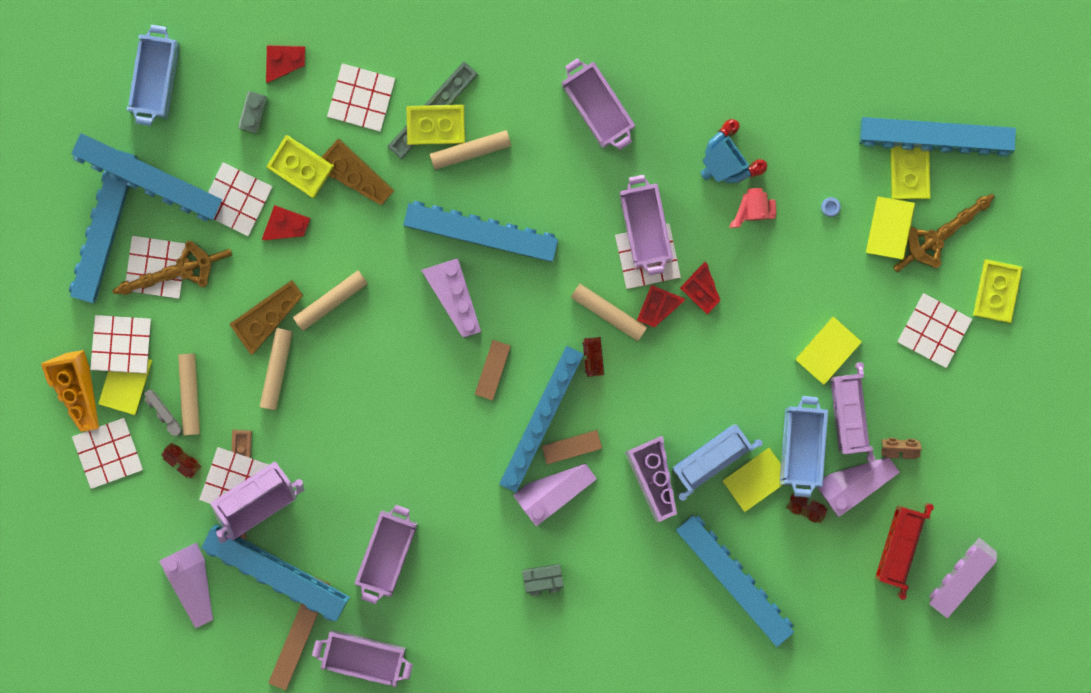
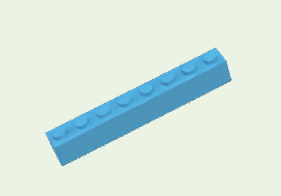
[859,117,1016,157]
[71,133,222,222]
[69,150,138,303]
[403,201,558,262]
[499,346,584,492]
[675,515,794,647]
[201,524,350,622]

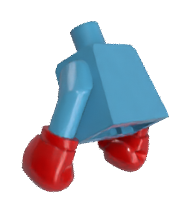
[701,119,768,183]

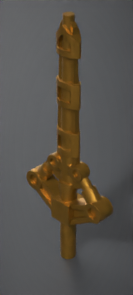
[893,194,995,273]
[112,241,233,295]

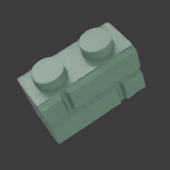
[238,91,268,135]
[522,564,564,596]

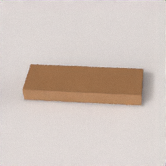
[475,340,511,400]
[542,430,602,464]

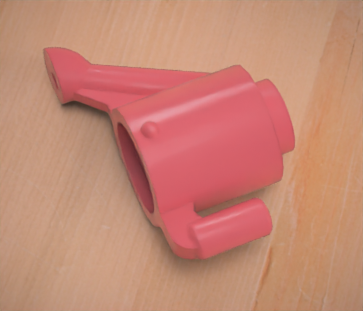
[729,188,777,228]

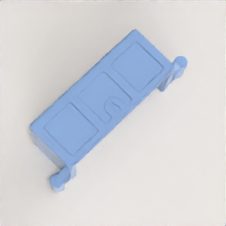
[126,25,180,126]
[779,396,828,497]
[672,424,763,501]

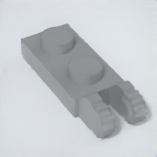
[144,389,182,436]

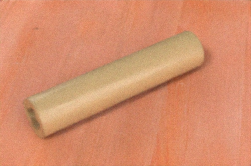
[430,130,512,170]
[293,270,368,331]
[570,284,647,342]
[259,328,293,410]
[178,354,200,435]

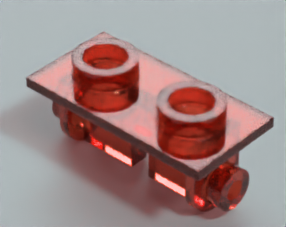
[582,337,604,377]
[161,443,201,479]
[786,493,827,523]

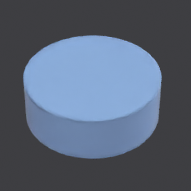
[821,197,841,217]

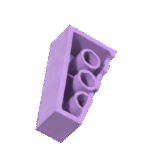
[421,258,481,338]
[625,436,677,522]
[929,538,997,618]

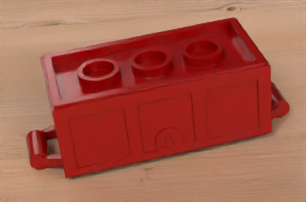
[875,503,934,600]

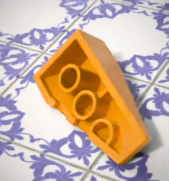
[41,350,99,432]

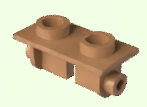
[881,438,922,459]

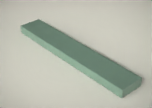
[387,61,478,160]

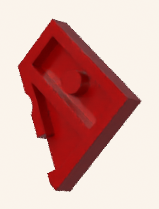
[266,45,306,83]
[262,205,311,241]
[680,261,721,314]
[637,285,685,328]

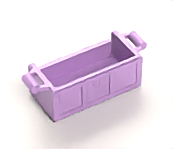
[561,58,636,150]
[619,175,673,276]
[830,362,875,462]
[210,462,305,543]
[354,504,418,604]
[312,630,413,688]

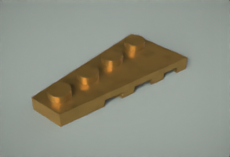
[322,139,395,205]
[229,280,303,356]

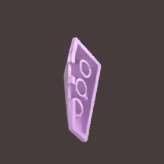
[818,458,900,517]
[513,464,597,526]
[159,542,213,628]

